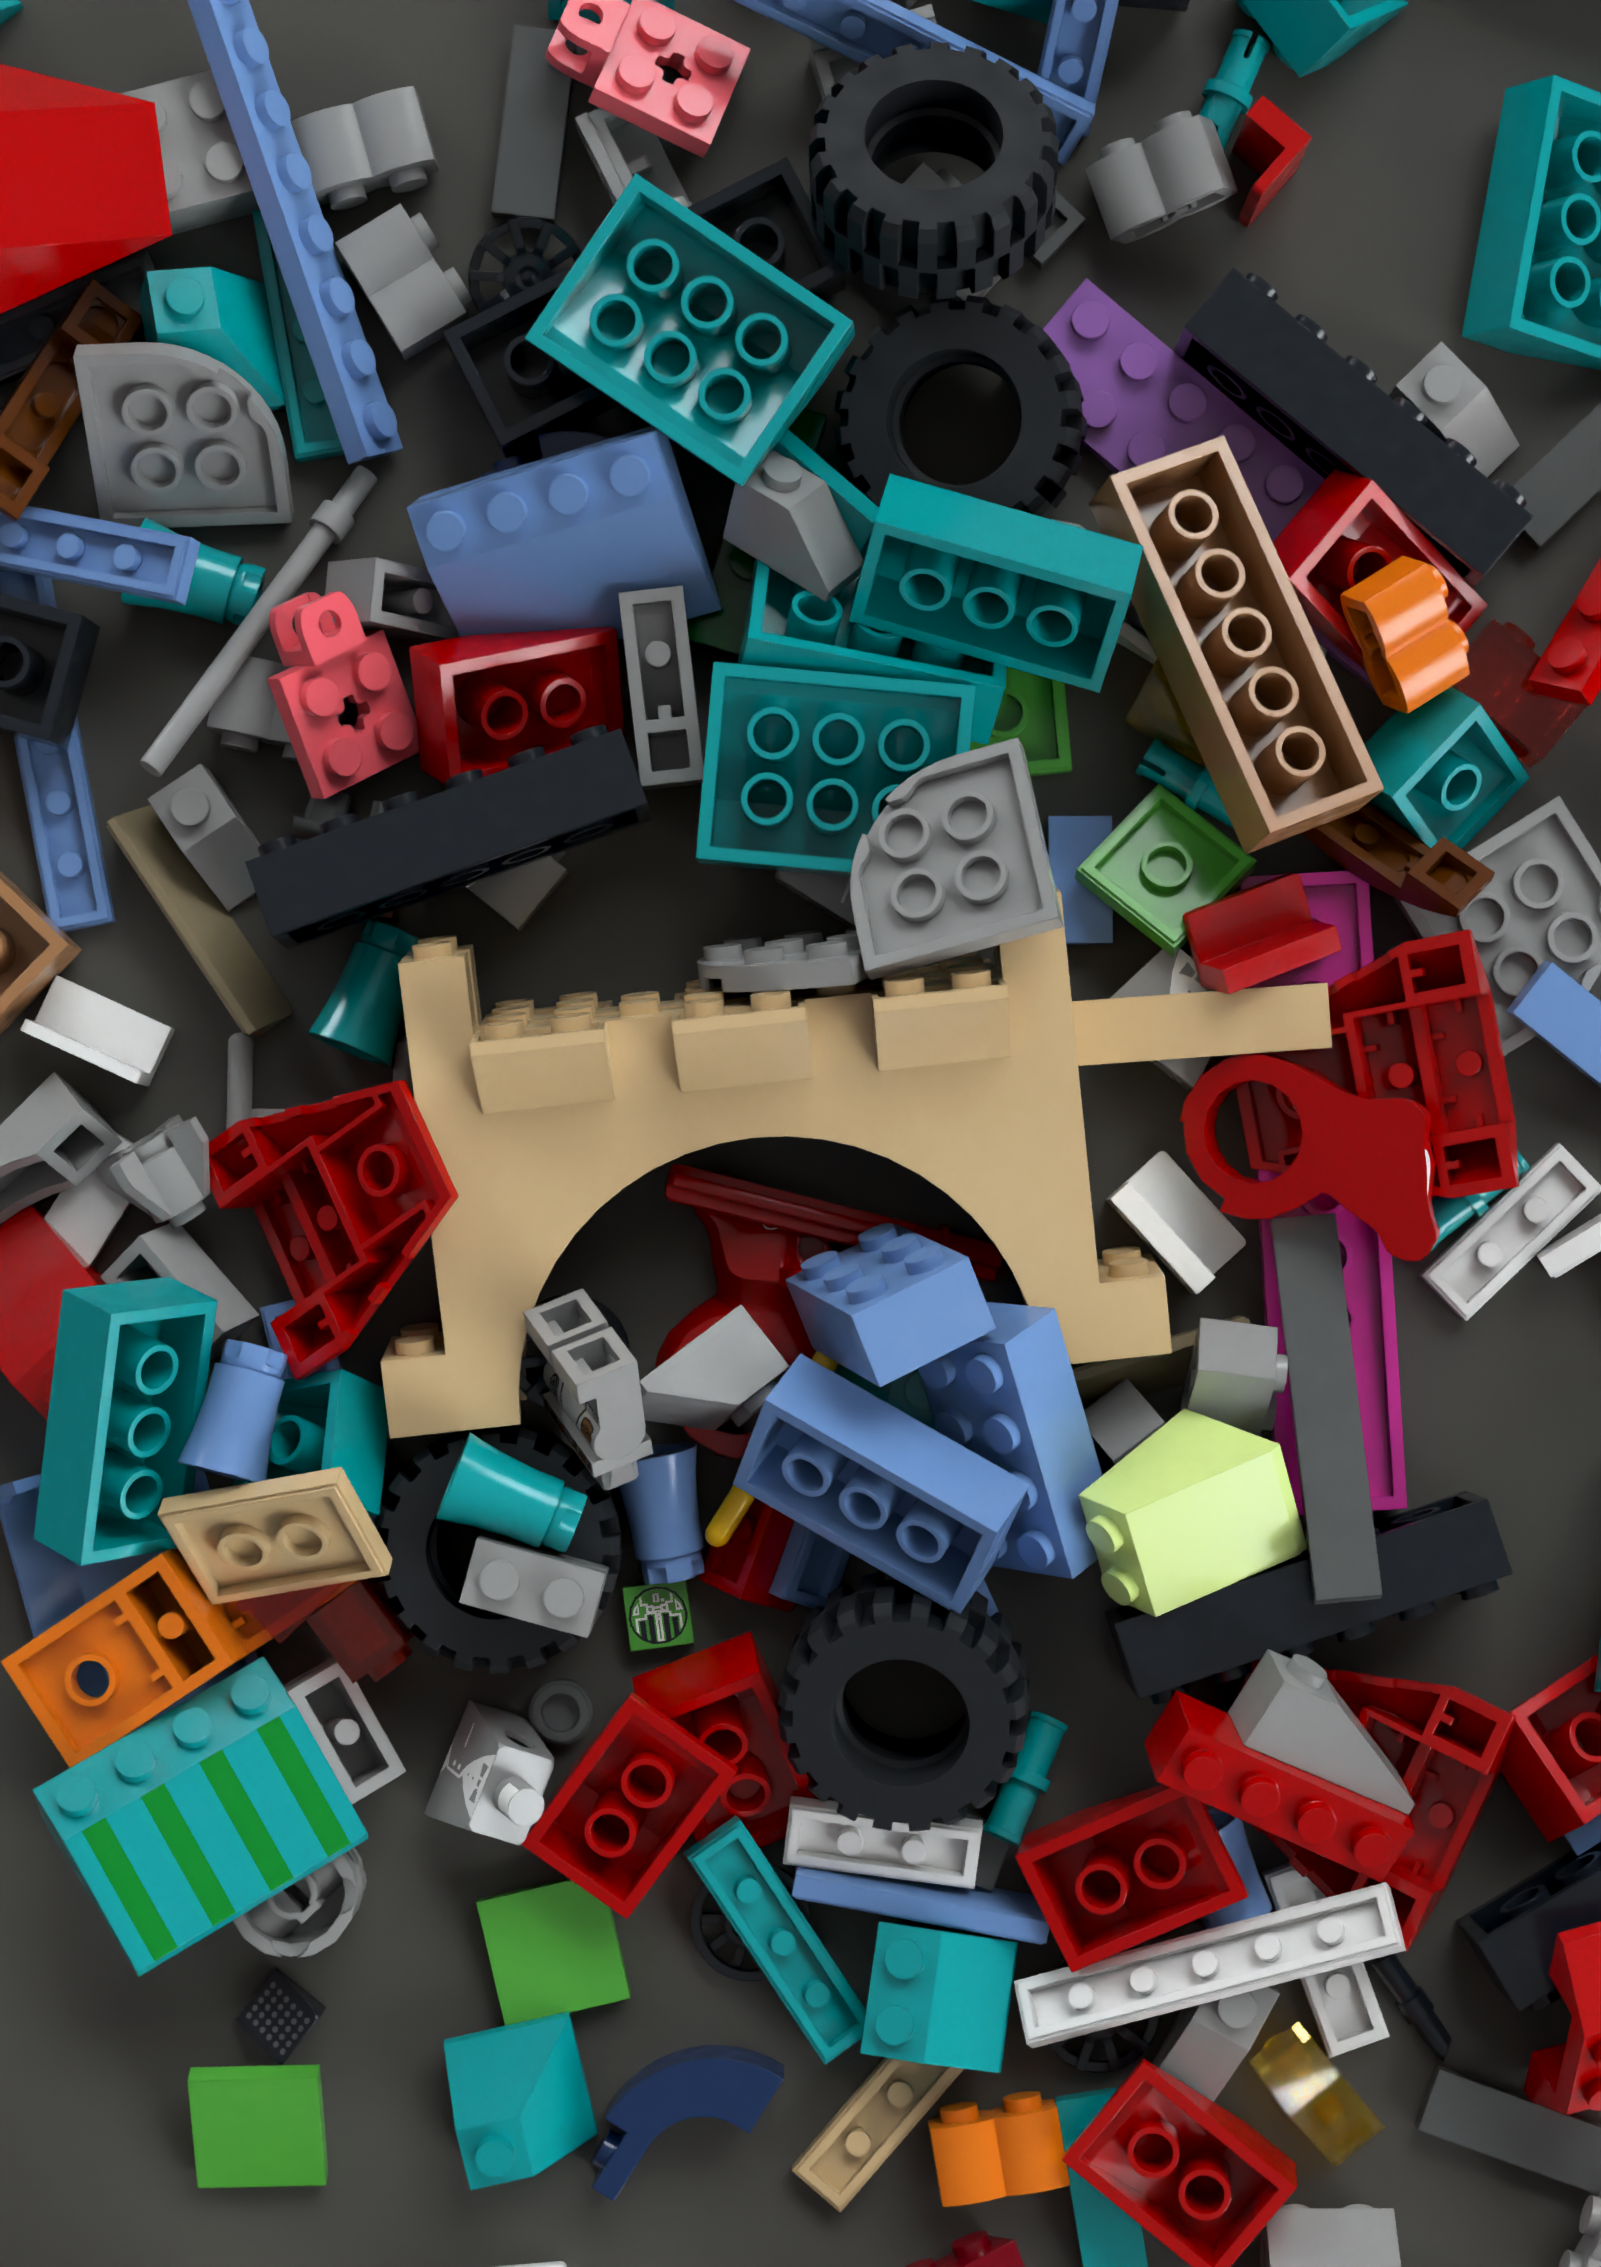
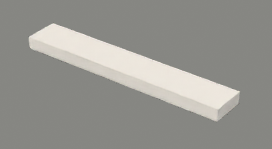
[1014,1882,1406,2048]

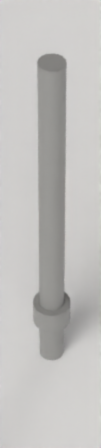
[139,465,378,777]

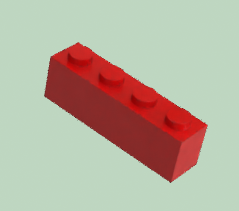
[1144,1690,1415,1883]

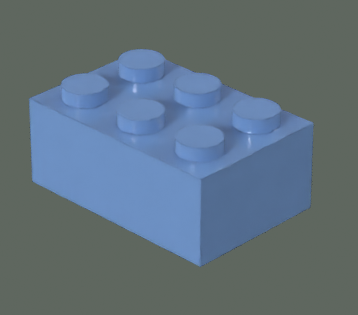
[785,1223,997,1387]

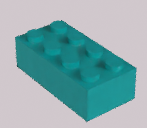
[849,474,1144,693]
[33,1277,218,1566]

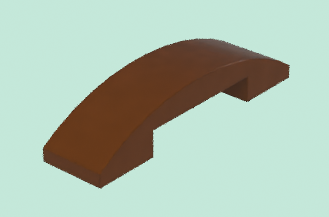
[0,279,142,522]
[1302,804,1495,917]

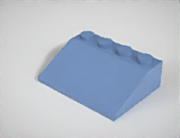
[407,426,722,640]

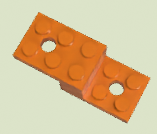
[0,1548,360,1768]

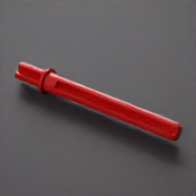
[664,1164,1002,1282]

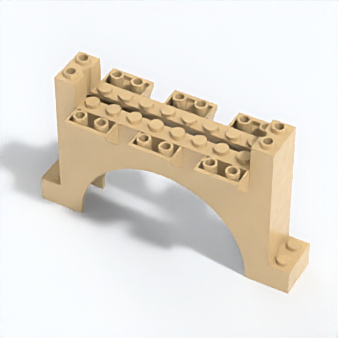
[380,886,1172,1439]

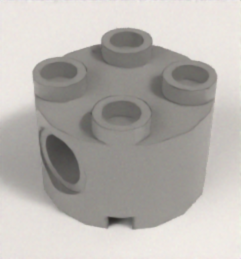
[233,1847,367,1958]

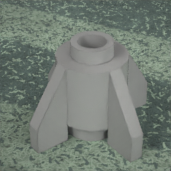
[96,1114,211,1228]

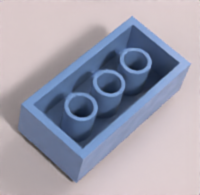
[918,1302,1102,1579]
[732,1353,1030,1614]

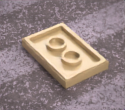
[157,1467,393,1605]

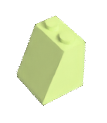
[1078,1408,1308,1617]

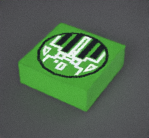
[622,1580,695,1652]

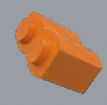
[1340,556,1470,714]
[927,2091,1070,2207]

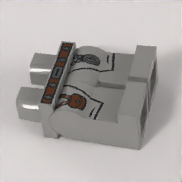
[523,1288,653,1490]

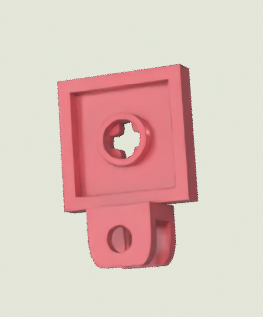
[545,0,751,158]
[267,591,419,799]

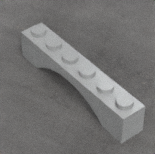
[0,1072,122,1224]

